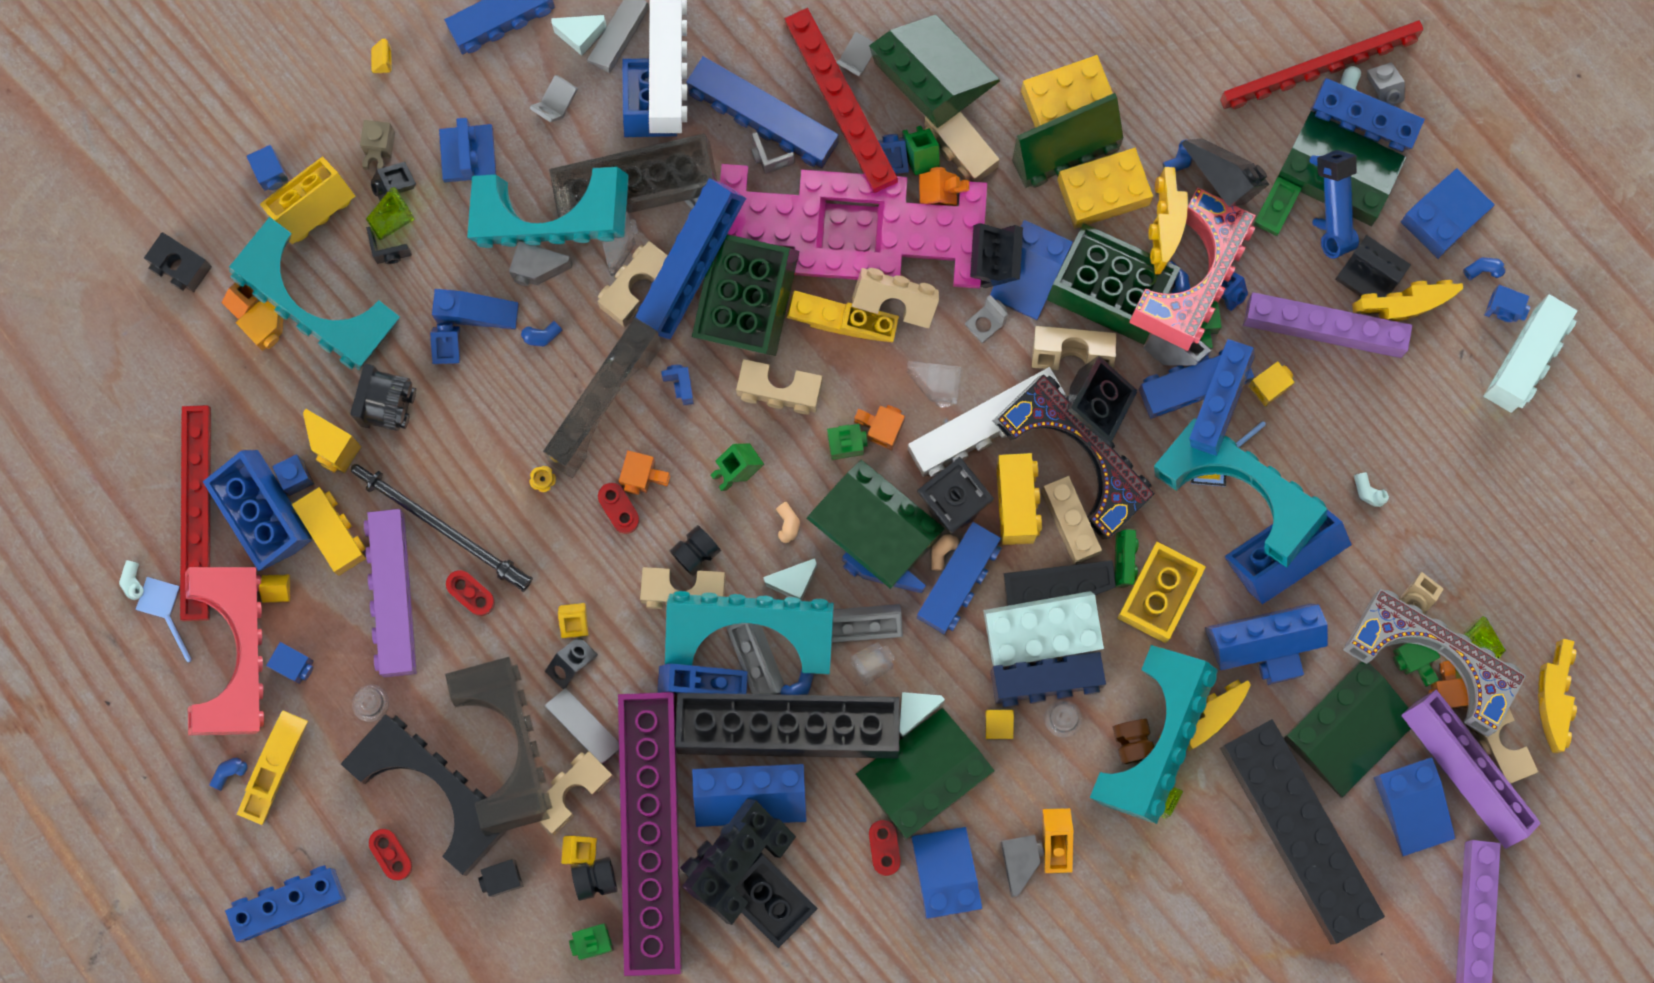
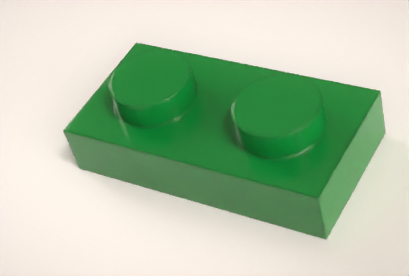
[1253,177,1302,236]
[1114,529,1139,588]

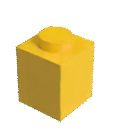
[1249,361,1295,407]

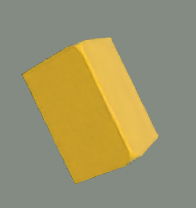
[371,38,392,73]
[558,603,589,638]
[985,710,1014,739]
[561,836,597,865]

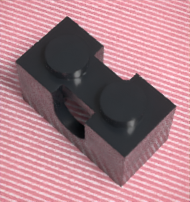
[144,232,212,292]

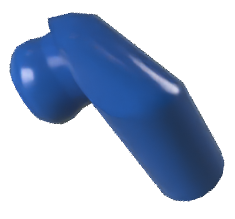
[1163,139,1193,172]
[1463,257,1505,280]
[1170,261,1190,294]
[521,321,563,347]
[780,669,814,695]
[209,757,248,791]

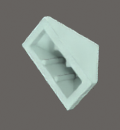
[551,15,606,56]
[763,558,817,601]
[899,692,945,738]

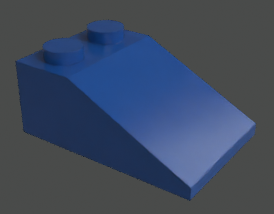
[622,58,677,137]
[1400,168,1495,259]
[990,220,1073,320]
[1373,757,1456,857]
[911,827,982,919]

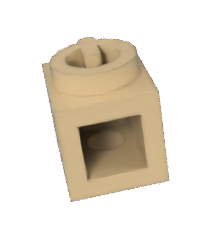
[1399,572,1443,614]

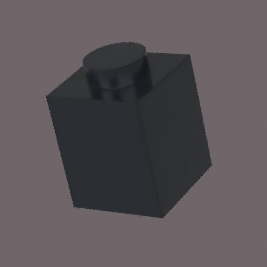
[478,859,524,897]

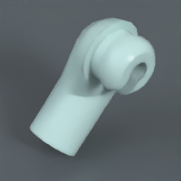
[1340,66,1361,91]
[1354,472,1389,507]
[119,560,144,600]

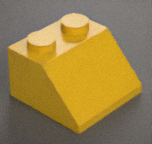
[303,409,362,474]

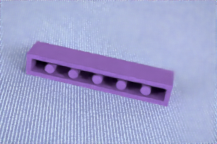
[1243,292,1412,358]
[364,509,417,678]
[1401,689,1541,849]
[1456,840,1501,983]

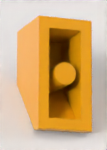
[235,301,283,351]
[1042,808,1074,873]

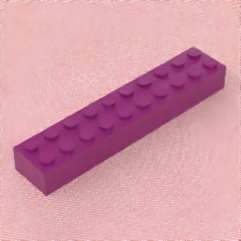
[618,692,683,976]

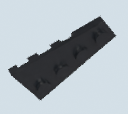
[1003,560,1116,606]

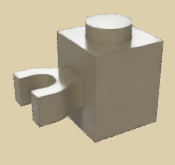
[360,120,395,170]

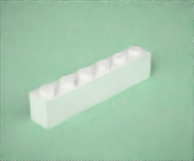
[649,0,687,133]
[907,367,1066,477]

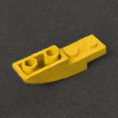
[1148,167,1188,274]
[1352,280,1463,322]
[787,290,899,342]
[1538,639,1577,754]
[1155,679,1251,751]
[236,710,308,825]

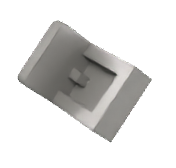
[1367,62,1405,105]

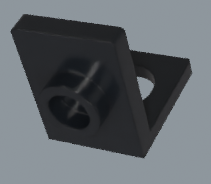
[366,226,412,264]
[545,636,598,690]

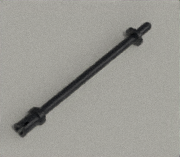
[351,464,533,592]

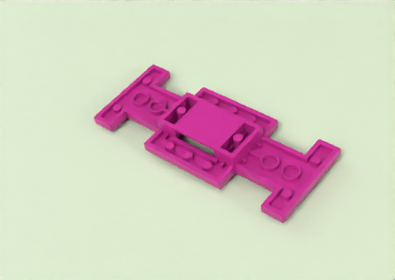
[720,164,987,289]

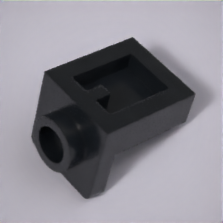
[371,162,416,204]

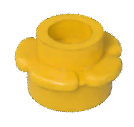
[529,466,556,492]

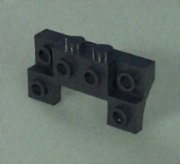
[682,799,796,925]

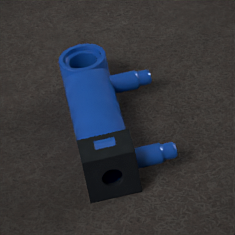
[1310,150,1359,259]

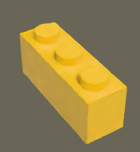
[292,487,366,576]

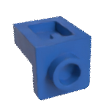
[878,134,909,174]
[1221,272,1248,311]
[430,322,460,364]
[661,365,694,406]

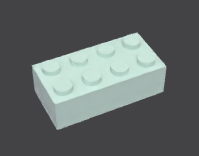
[1483,294,1577,413]
[983,591,1104,667]

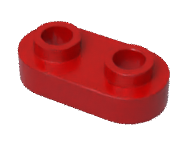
[598,483,639,534]
[446,570,495,616]
[869,820,901,876]
[369,829,412,881]

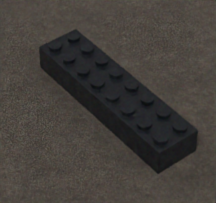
[675,693,900,759]
[1220,719,1385,945]

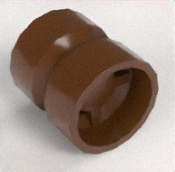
[1112,718,1154,765]

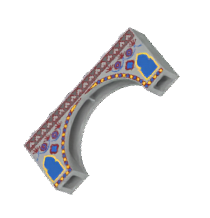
[1343,589,1526,737]

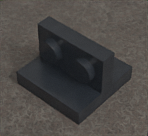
[970,223,1023,288]
[1335,235,1411,297]

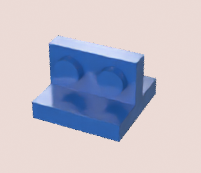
[439,118,497,183]

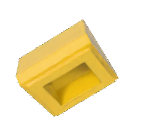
[259,574,290,603]

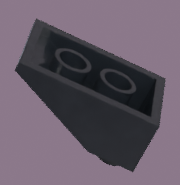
[1181,138,1270,207]
[1068,356,1138,445]
[735,852,818,948]

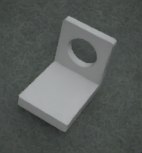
[837,32,873,76]
[529,75,578,122]
[751,132,795,174]
[965,295,1008,343]

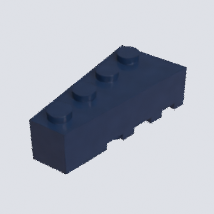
[990,652,1106,708]

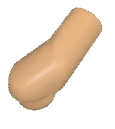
[776,502,800,543]
[931,534,959,571]

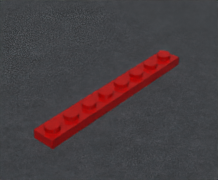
[784,8,898,193]
[1220,20,1424,109]
[180,405,211,621]

